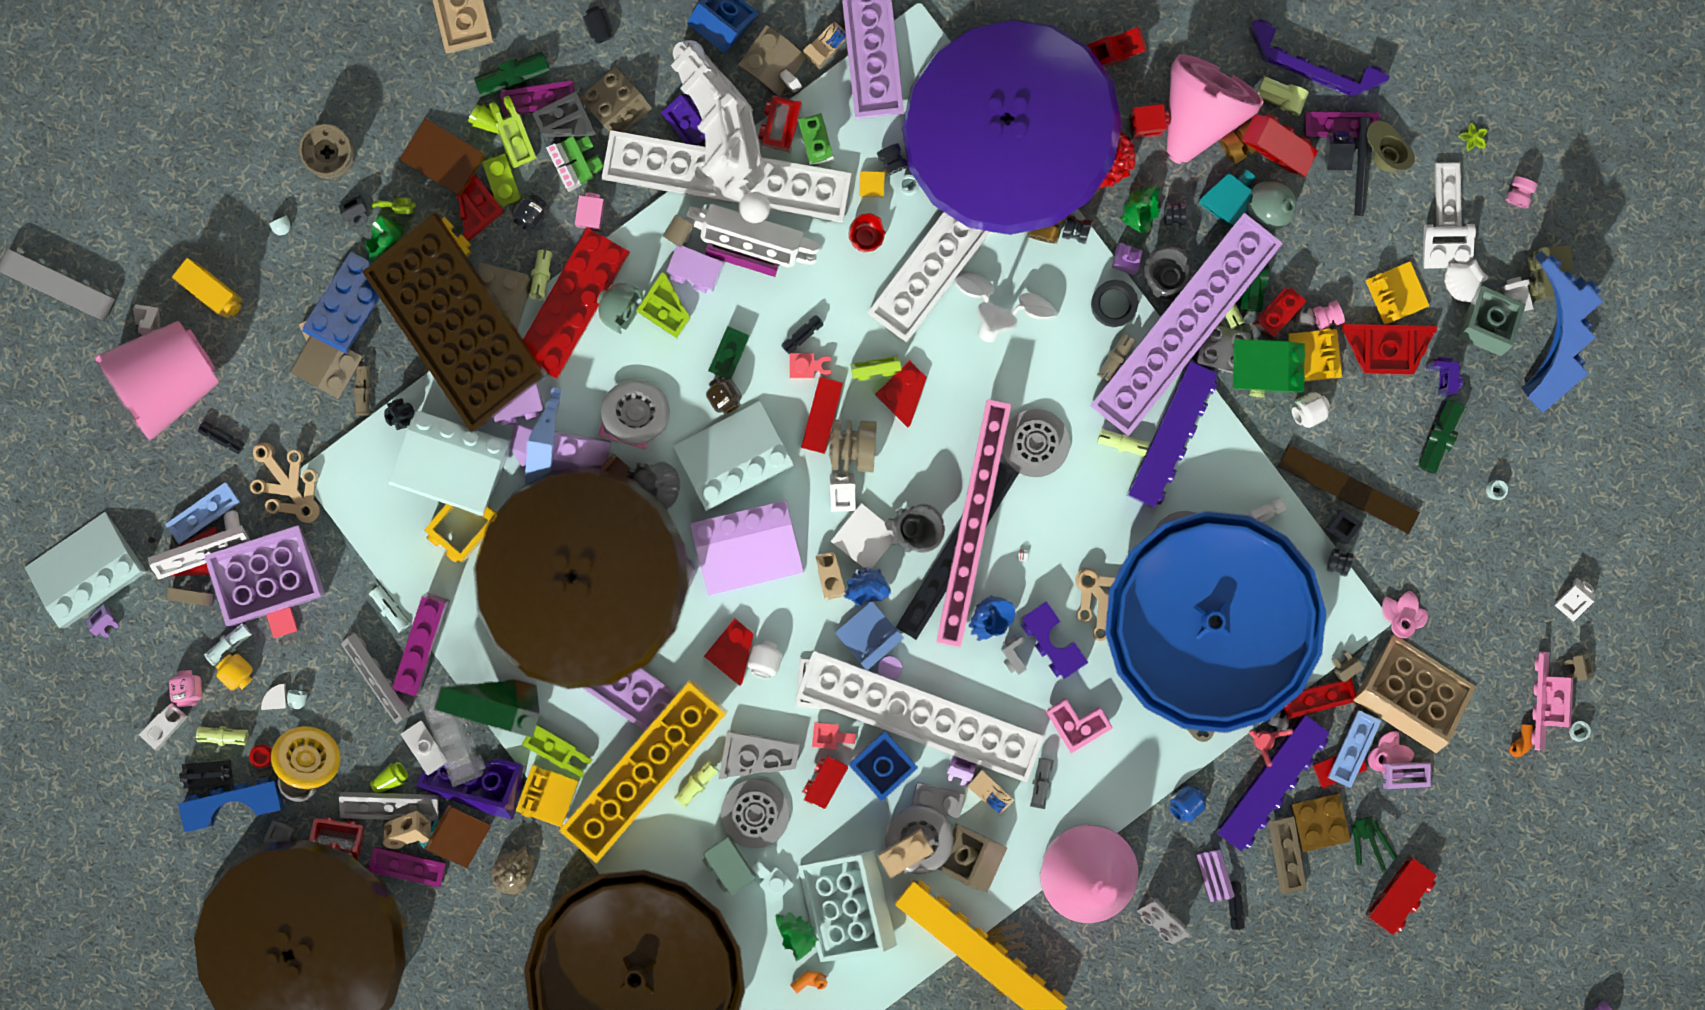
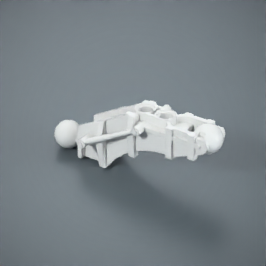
[671,40,770,223]

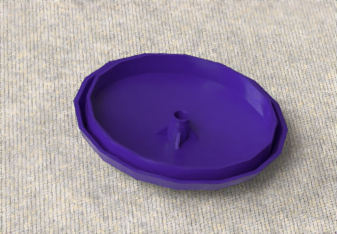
[902,19,1122,235]

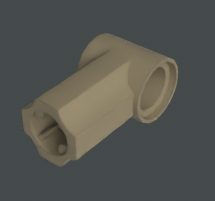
[662,215,694,247]

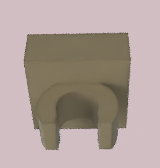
[1331,650,1364,682]
[1564,652,1594,681]

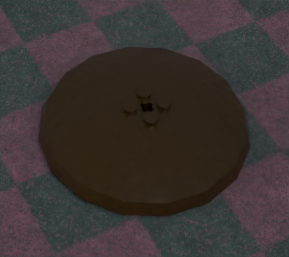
[473,467,689,689]
[193,839,406,1010]
[524,870,745,1010]

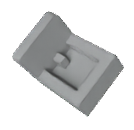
[1001,635,1027,675]

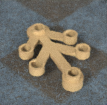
[250,442,320,523]
[1075,568,1115,641]

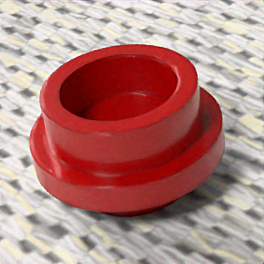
[249,744,272,768]

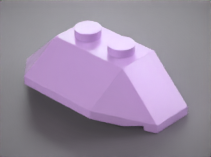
[510,423,611,472]

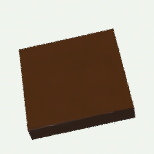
[425,805,491,868]

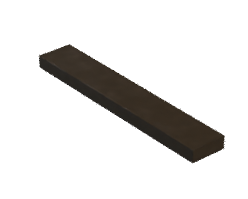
[1278,445,1420,534]

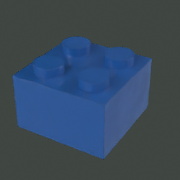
[848,730,918,801]

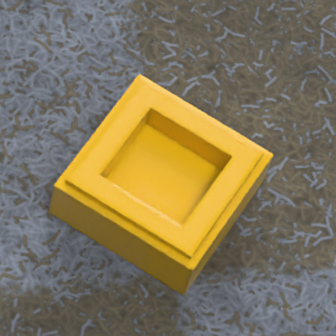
[860,171,884,197]

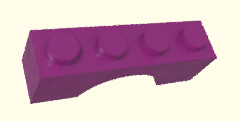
[392,592,450,697]

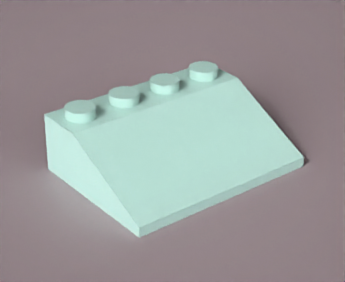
[673,401,794,511]
[389,410,510,516]
[24,512,147,628]
[798,849,897,962]

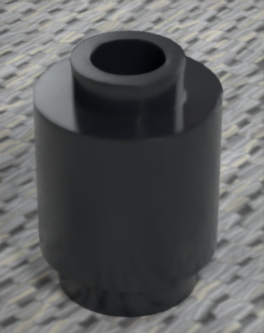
[583,6,614,44]

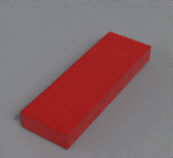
[801,377,843,454]
[1284,678,1356,719]

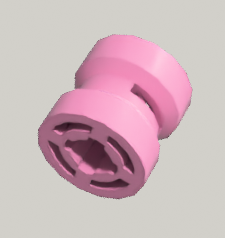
[1505,176,1538,208]
[1313,300,1345,331]

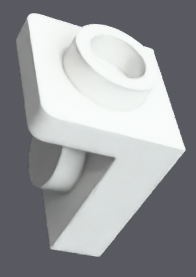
[1501,277,1533,311]
[133,305,161,336]
[830,472,856,512]
[1555,578,1595,622]

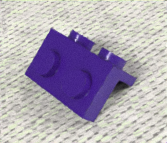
[1426,357,1463,396]

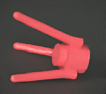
[1249,729,1293,767]

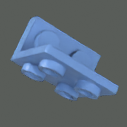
[836,602,904,670]

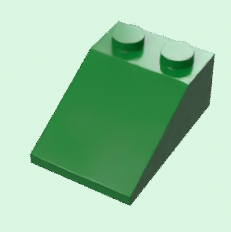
[1233,339,1305,393]

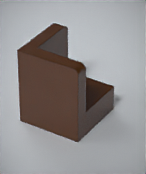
[600,454,631,478]

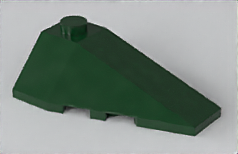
[434,679,540,737]

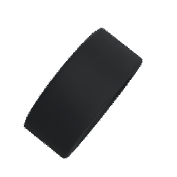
[1091,279,1139,327]

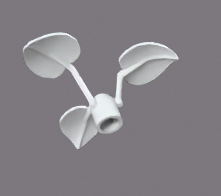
[954,272,1059,342]

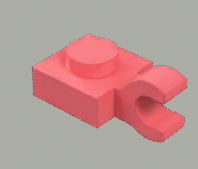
[812,722,856,750]

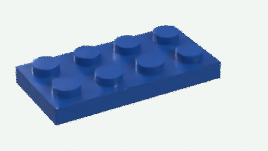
[302,251,380,353]

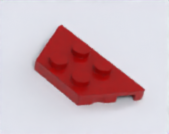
[1342,324,1437,375]

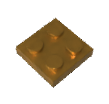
[1291,793,1351,852]

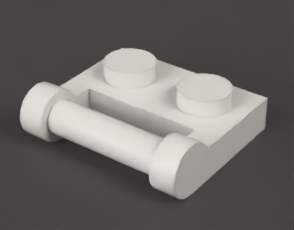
[1423,224,1476,268]

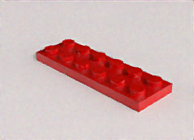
[523,227,631,379]

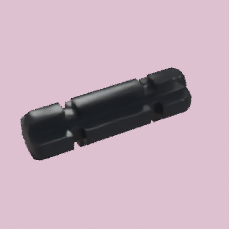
[781,315,824,354]
[198,421,245,454]
[1228,881,1245,930]

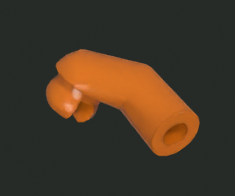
[1509,724,1533,757]
[790,970,828,994]

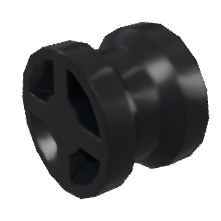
[1164,201,1186,226]
[1326,548,1354,577]

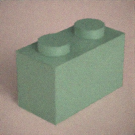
[703,836,756,895]

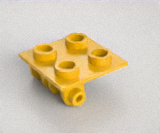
[1365,261,1429,325]
[1288,329,1342,381]
[516,765,578,828]

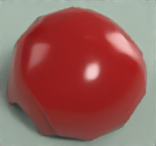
[848,213,886,253]

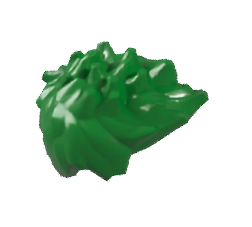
[1120,184,1161,233]
[365,216,404,264]
[775,912,819,961]

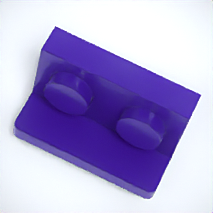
[661,94,706,146]

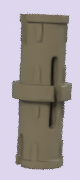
[1097,333,1136,383]
[352,366,372,416]

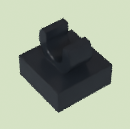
[338,195,368,227]

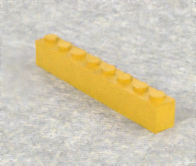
[894,879,1067,1010]

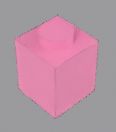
[575,193,605,231]

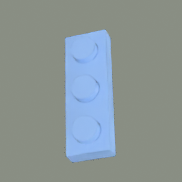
[165,482,241,545]
[1327,710,1381,788]

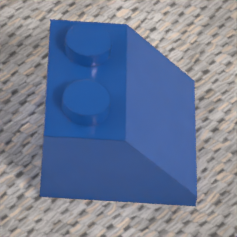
[687,0,759,53]

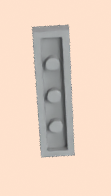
[341,633,410,725]
[339,792,439,821]

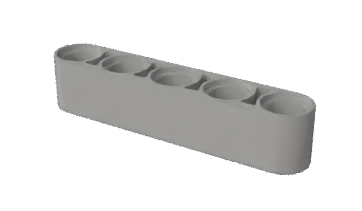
[0,248,115,321]

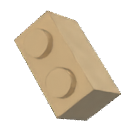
[878,828,933,878]

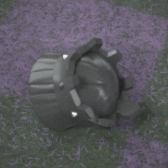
[1144,246,1192,300]
[626,462,680,509]
[885,504,945,553]

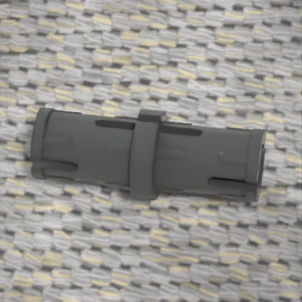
[1030,758,1054,809]

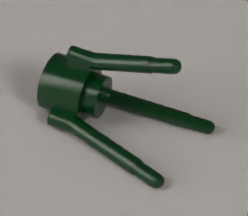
[1351,816,1397,873]

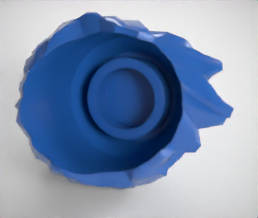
[844,567,891,606]
[969,595,1016,641]

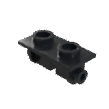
[179,760,233,789]

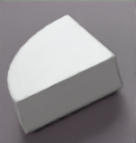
[779,69,802,93]
[261,684,287,710]

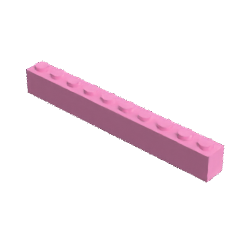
[936,399,1011,647]

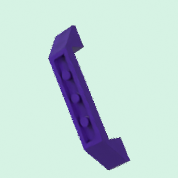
[1249,19,1390,97]

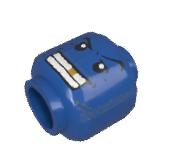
[1169,785,1206,822]

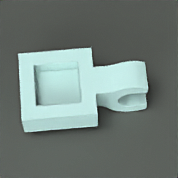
[752,859,794,902]

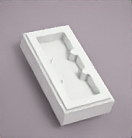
[401,721,448,775]

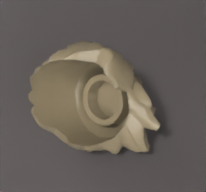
[491,847,534,895]

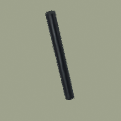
[1354,117,1370,216]

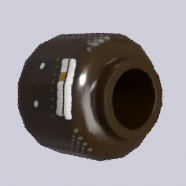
[706,377,742,415]

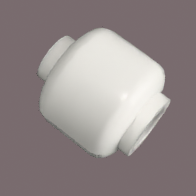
[1292,392,1330,428]
[747,641,783,679]

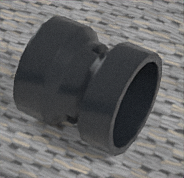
[876,143,908,176]
[1062,215,1092,244]

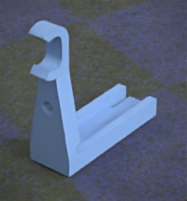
[525,387,561,485]

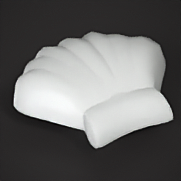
[1444,259,1489,303]

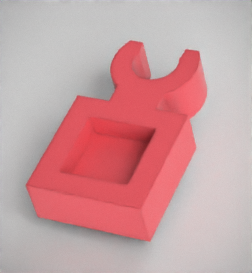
[790,353,831,378]

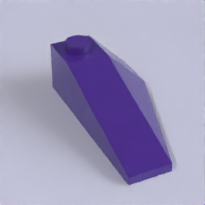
[416,759,523,820]

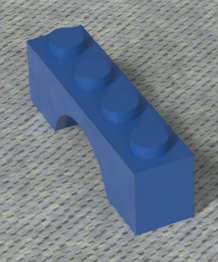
[178,776,285,833]

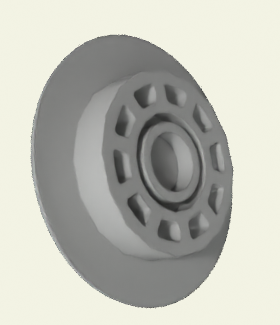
[601,380,670,444]
[1002,409,1070,477]
[721,779,790,848]
[885,805,954,874]

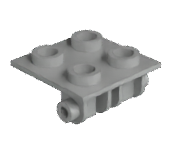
[1195,325,1252,373]
[1137,896,1191,944]

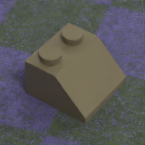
[738,25,807,97]
[290,336,362,399]
[938,823,1008,893]

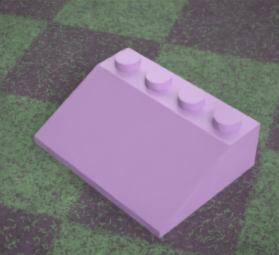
[690,500,804,596]
[204,525,326,626]

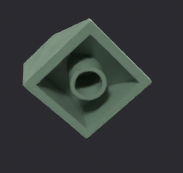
[1457,285,1526,356]

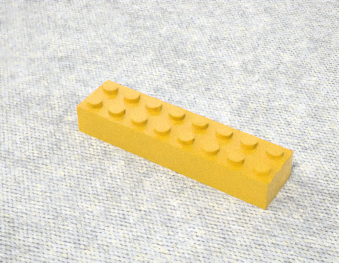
[559,679,728,863]

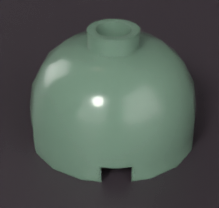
[1248,181,1296,230]
[597,283,643,334]

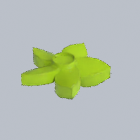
[1458,123,1487,152]

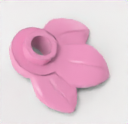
[1382,591,1428,638]
[1367,731,1414,781]

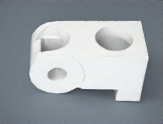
[139,703,187,751]

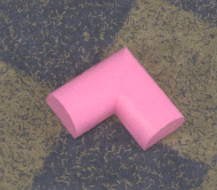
[1045,698,1113,753]

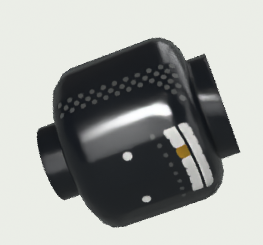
[511,192,548,230]

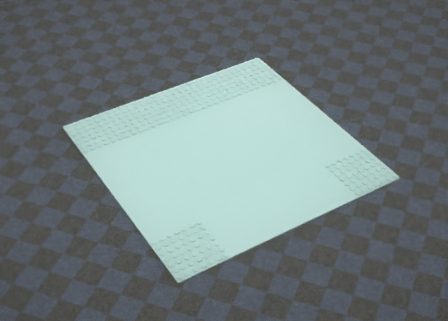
[299,3,1391,1010]

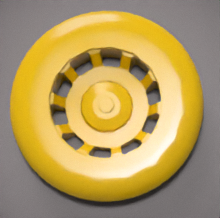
[271,726,341,789]

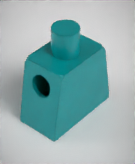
[1198,169,1256,228]

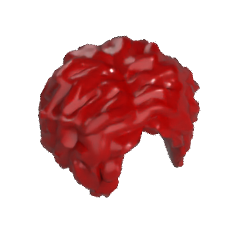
[1098,131,1136,188]

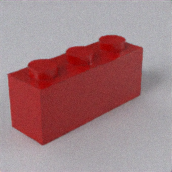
[1242,114,1318,177]
[1366,856,1437,935]

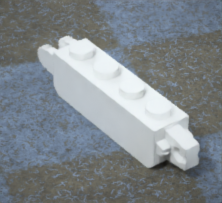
[686,204,820,267]

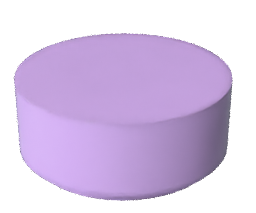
[878,656,902,680]

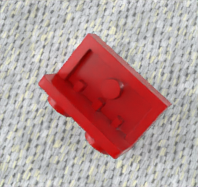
[802,755,848,809]

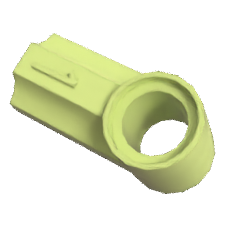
[1257,76,1309,116]

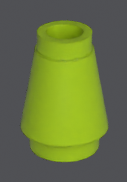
[468,104,499,134]
[370,762,408,793]

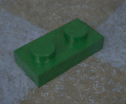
[708,326,750,379]

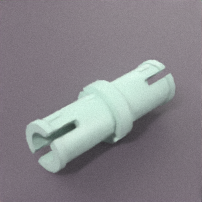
[369,585,411,633]
[204,623,252,666]

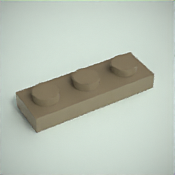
[1268,816,1307,894]

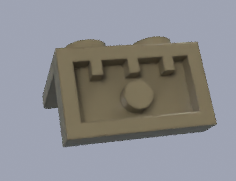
[580,67,652,134]

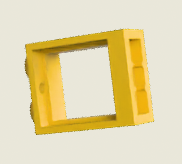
[172,258,243,318]
[424,504,497,563]

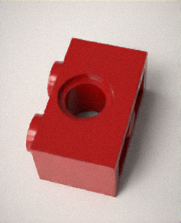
[1130,104,1170,139]

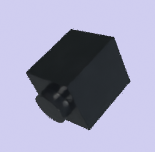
[1325,130,1355,170]
[1324,509,1363,544]

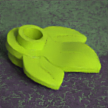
[372,197,416,214]

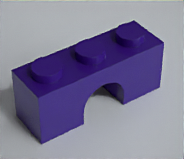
[1021,601,1089,679]

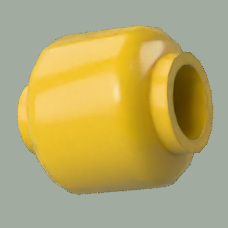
[216,654,253,690]

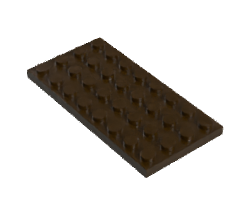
[362,213,547,432]

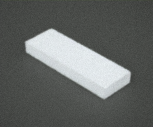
[1435,162,1462,227]

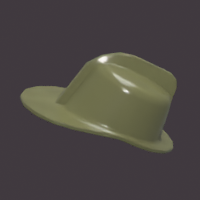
[1367,121,1415,174]

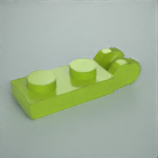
[489,96,536,168]
[522,724,593,777]

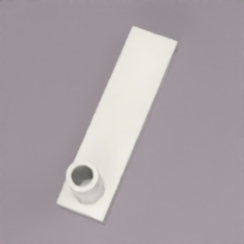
[148,510,251,579]

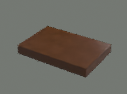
[399,118,486,197]

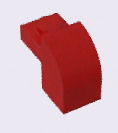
[1087,27,1148,67]

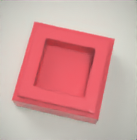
[267,608,298,638]

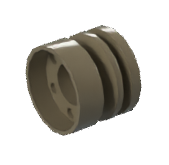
[299,124,355,180]
[829,419,877,473]

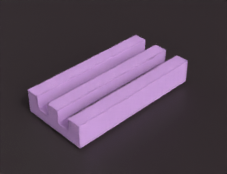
[1383,762,1431,789]
[1197,849,1235,902]

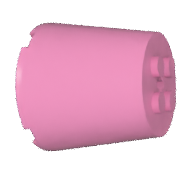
[94,321,219,441]

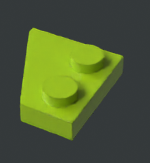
[636,272,691,339]

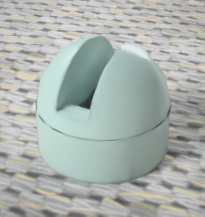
[899,174,919,196]
[269,215,291,235]
[1486,480,1508,500]
[287,690,308,709]
[1569,721,1591,742]

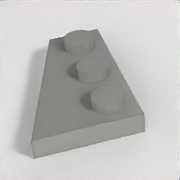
[719,730,800,779]

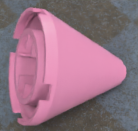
[1167,54,1263,164]
[1040,824,1138,923]

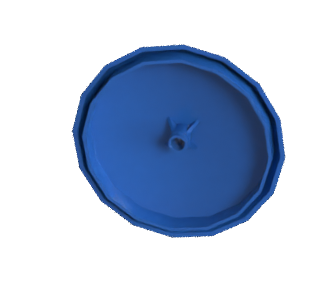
[1105,511,1326,733]

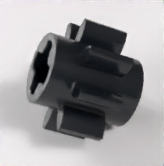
[384,398,415,430]

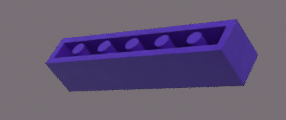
[1126,362,1219,508]
[1215,715,1329,852]

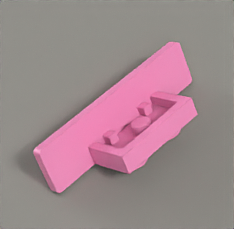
[1531,652,1573,750]

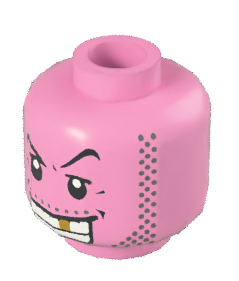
[169,670,202,707]

